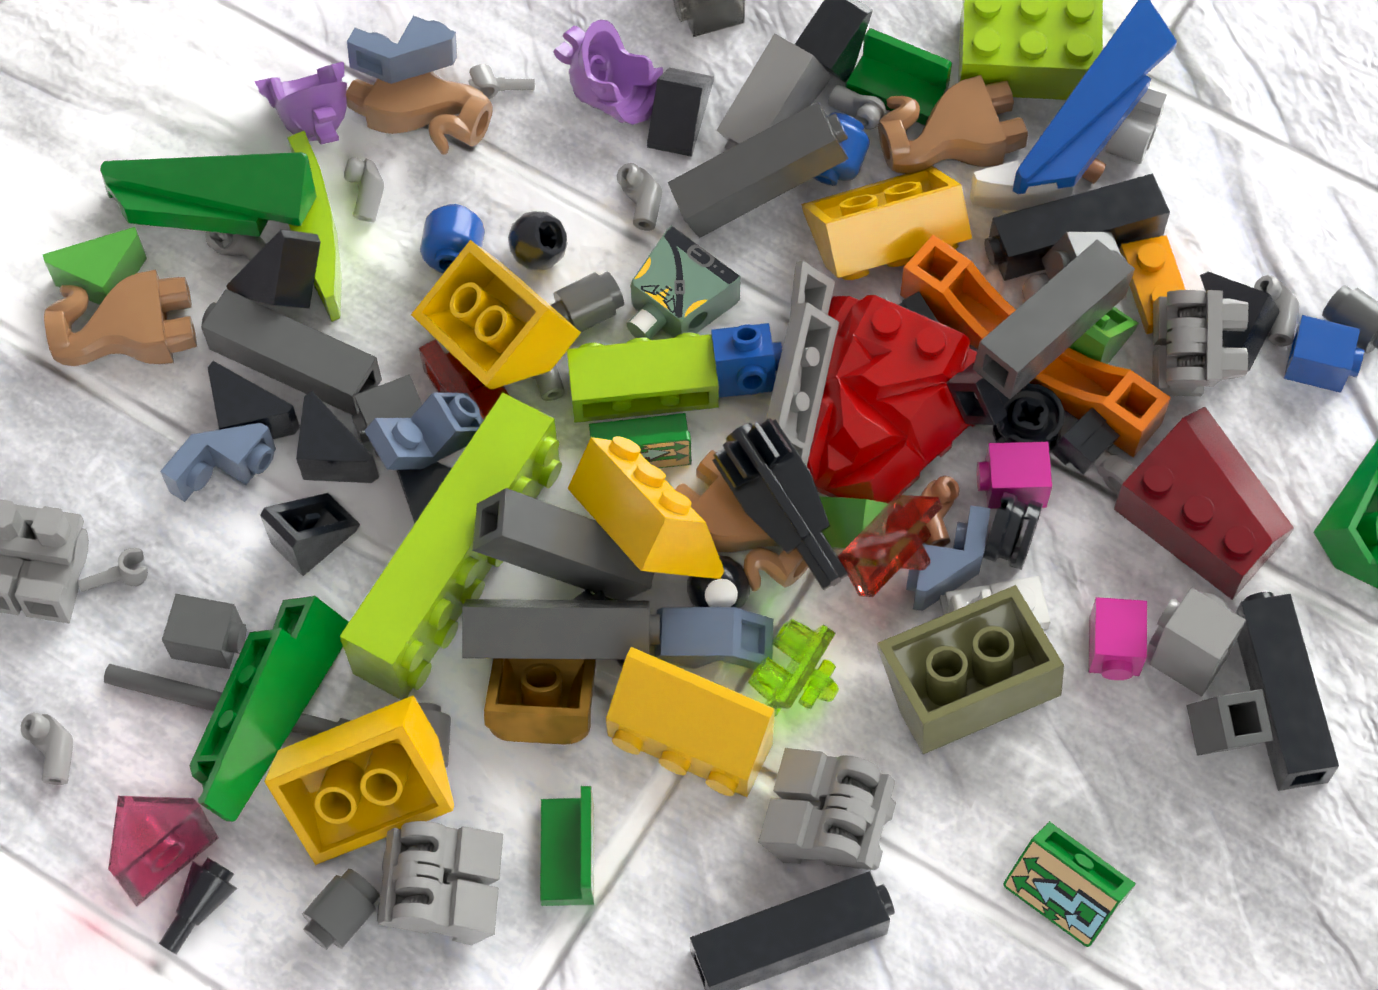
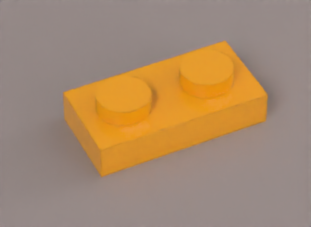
[1119,235,1186,334]

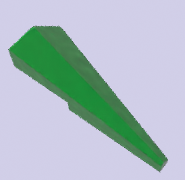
[1313,439,1378,589]

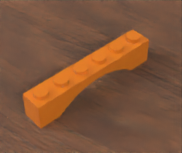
[900,235,1171,458]

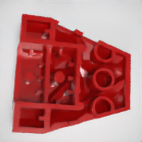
[807,295,977,504]

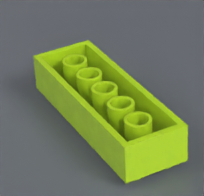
[340,393,562,700]

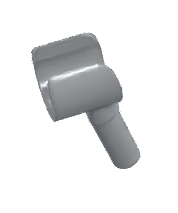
[468,64,535,99]
[78,548,148,592]

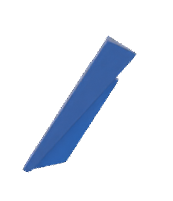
[1012,0,1177,195]

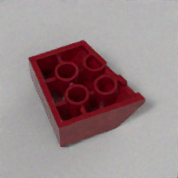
[1114,407,1294,600]

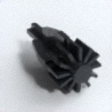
[712,418,849,590]

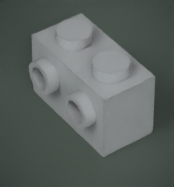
[1149,587,1246,697]

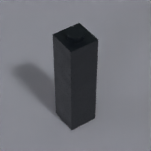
[984,173,1170,281]
[1236,592,1339,791]
[690,871,895,990]

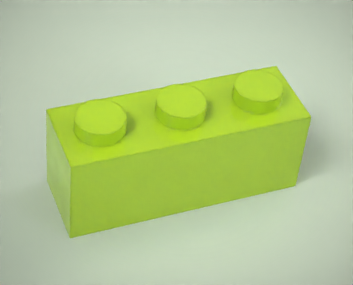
[567,333,719,423]

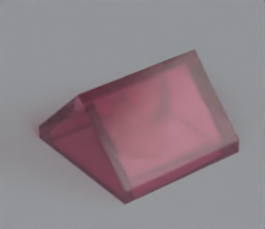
[108,796,219,907]

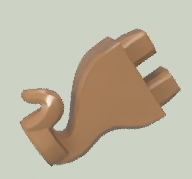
[346,71,493,155]
[878,75,1028,174]
[44,270,197,367]
[675,450,808,591]

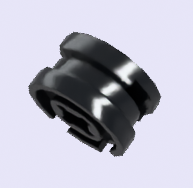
[992,383,1065,454]
[983,492,1043,570]

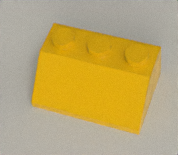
[801,166,972,280]
[411,240,581,390]
[568,436,724,579]
[606,647,775,797]
[264,695,454,865]

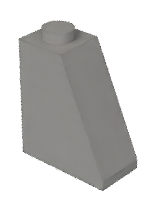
[717,33,831,150]

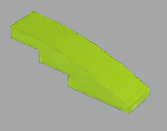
[287,131,342,322]

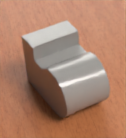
[1105,88,1167,164]

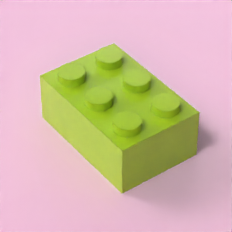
[958,0,1103,100]

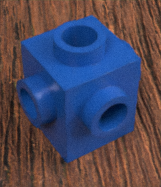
[711,323,782,398]

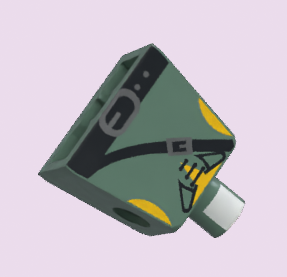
[626,225,741,339]

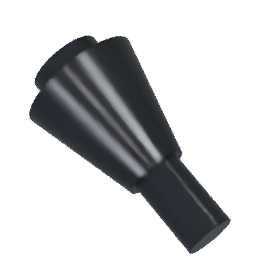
[159,857,238,955]

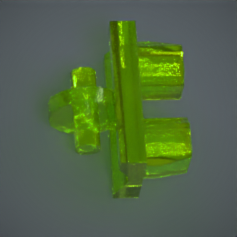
[748,619,839,717]

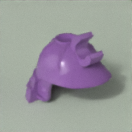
[553,19,663,125]
[254,62,348,145]

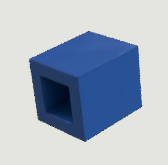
[1284,315,1364,393]

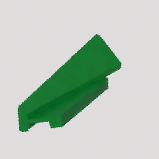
[100,152,317,237]
[189,596,349,822]

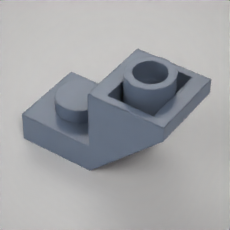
[347,15,457,84]
[364,392,484,470]
[160,423,276,502]
[906,505,990,611]
[654,607,774,671]

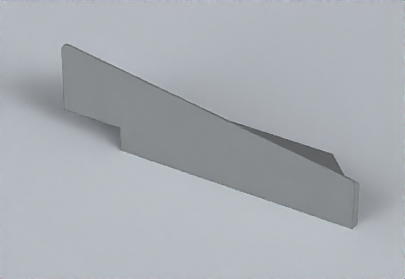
[766,261,839,466]

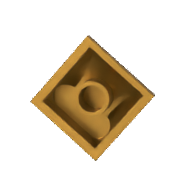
[484,658,597,745]

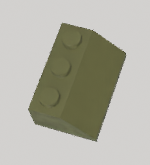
[877,585,1064,754]

